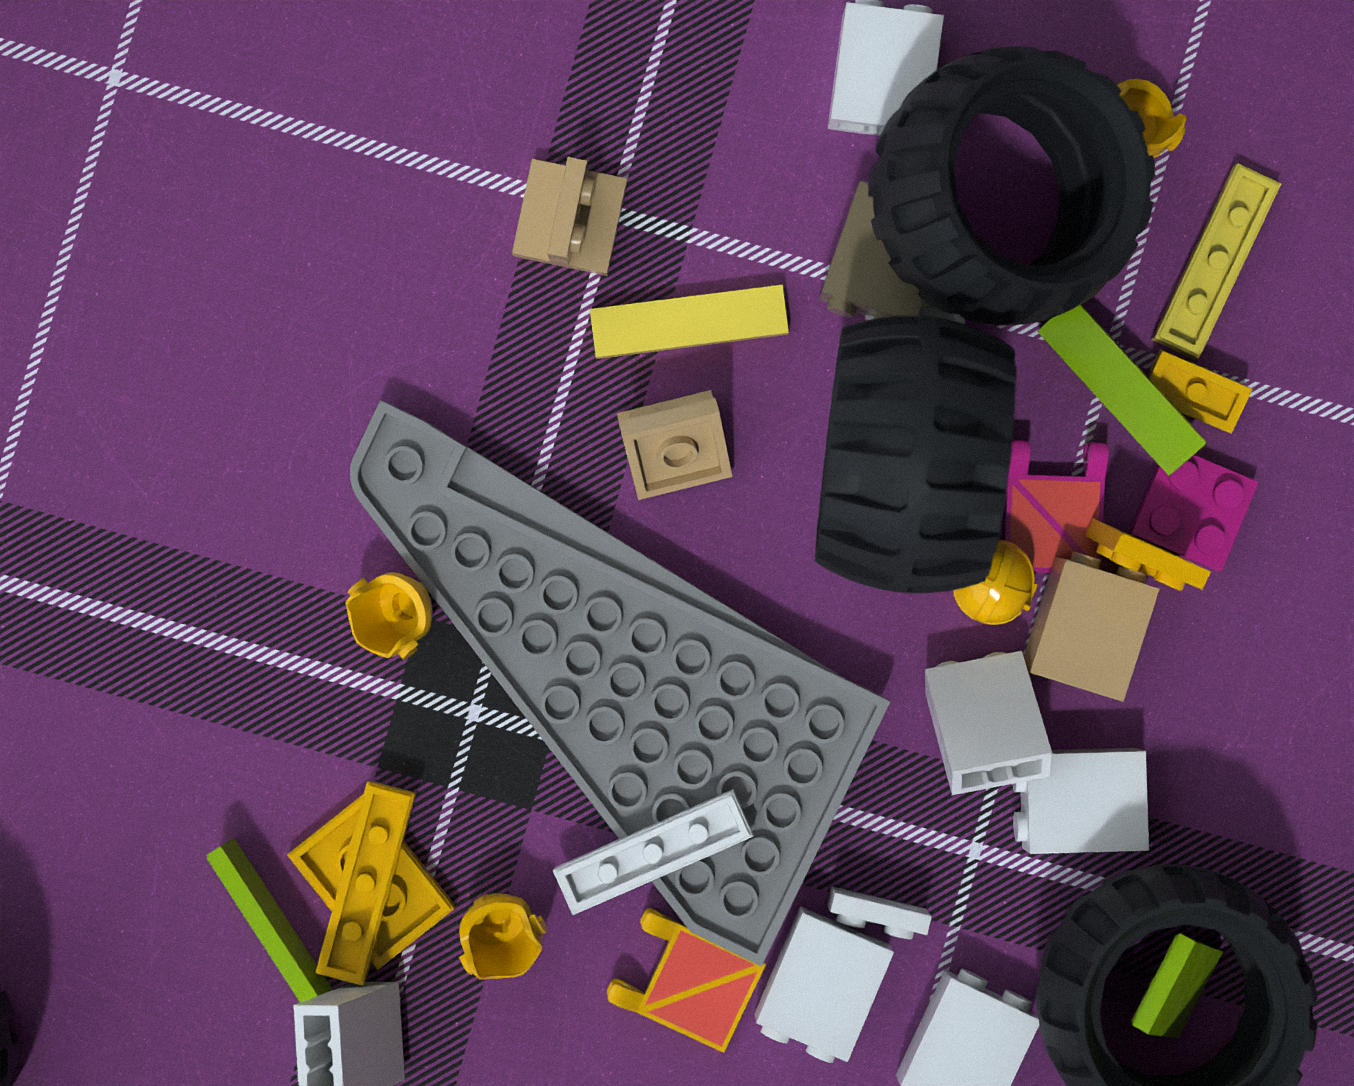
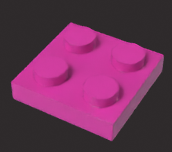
[1128,455,1259,572]

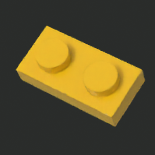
[1147,349,1253,434]

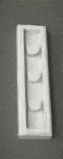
[553,789,754,915]

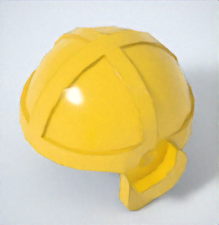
[1117,79,1187,159]
[953,540,1038,625]
[345,572,432,660]
[459,893,548,980]

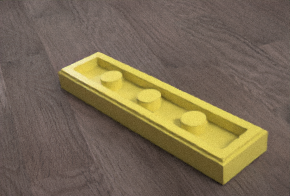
[1151,163,1281,360]
[590,285,789,359]

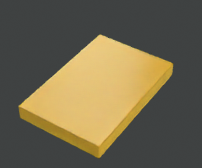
[287,795,456,970]

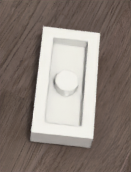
[827,886,932,939]

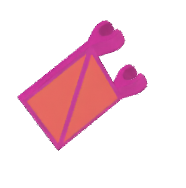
[1004,440,1109,573]

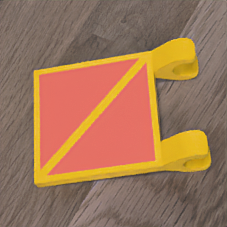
[606,908,766,1053]

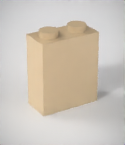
[1024,552,1159,702]

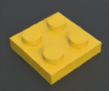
[1085,518,1211,591]

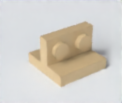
[512,157,627,276]
[617,390,733,500]

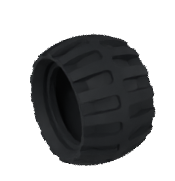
[868,46,1156,325]
[815,315,1017,594]
[1036,864,1318,1086]

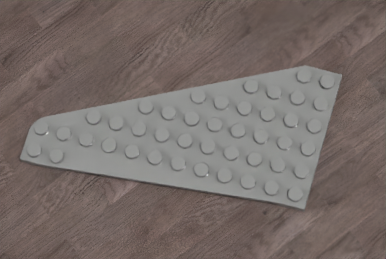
[350,400,891,967]

